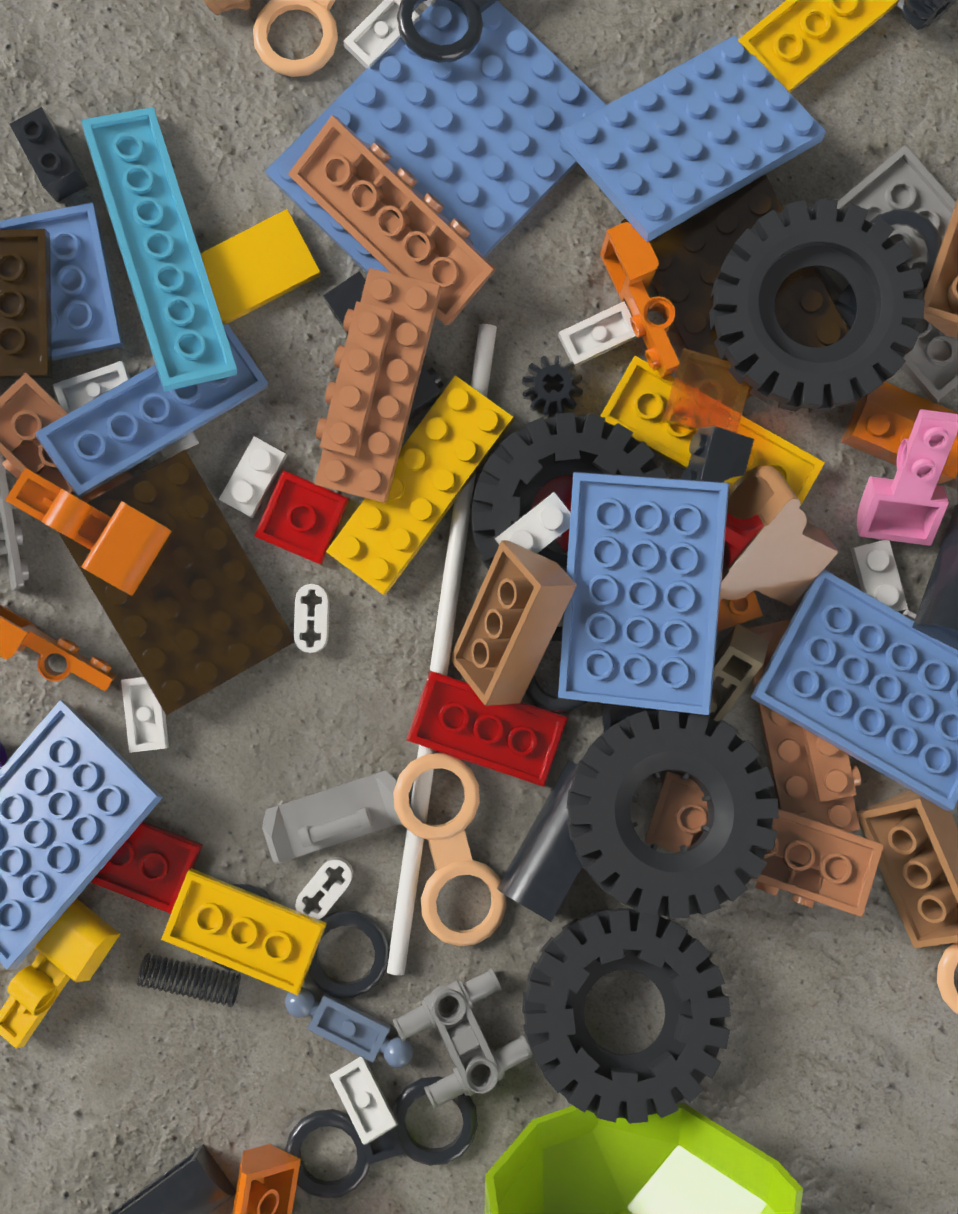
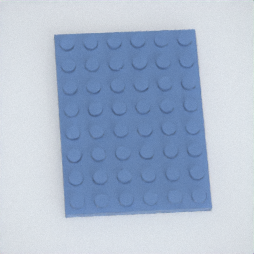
[265,0,606,273]

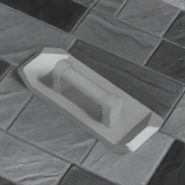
[262,770,402,864]

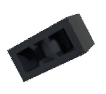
[9,107,88,202]

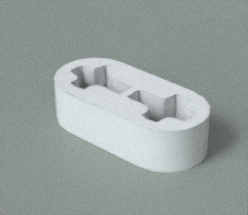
[294,584,330,653]
[295,857,353,920]

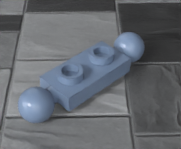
[285,987,413,1068]

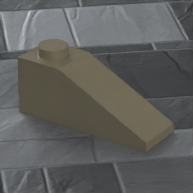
[709,623,769,722]

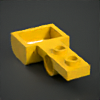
[0,898,120,1049]

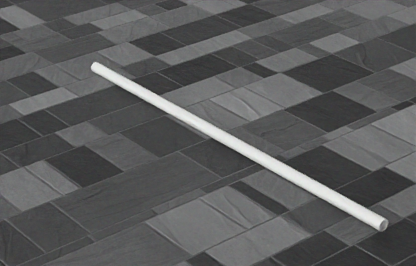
[387,324,497,976]

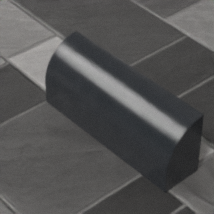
[912,504,958,650]
[497,761,592,922]
[109,1144,236,1214]

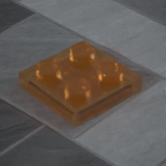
[662,348,750,433]

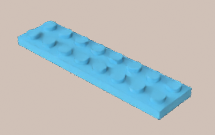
[81,107,237,392]

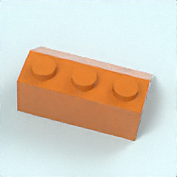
[841,382,958,484]
[233,1144,301,1214]

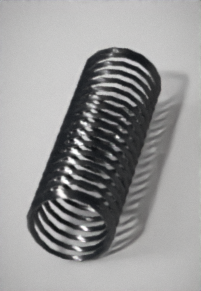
[137,952,241,1007]

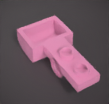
[857,409,958,546]

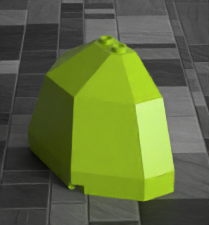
[484,1103,803,1214]

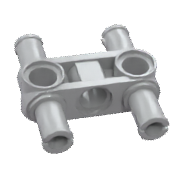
[392,968,533,1110]

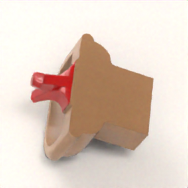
[720,466,838,606]

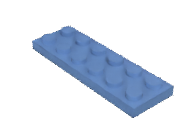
[35,323,268,499]

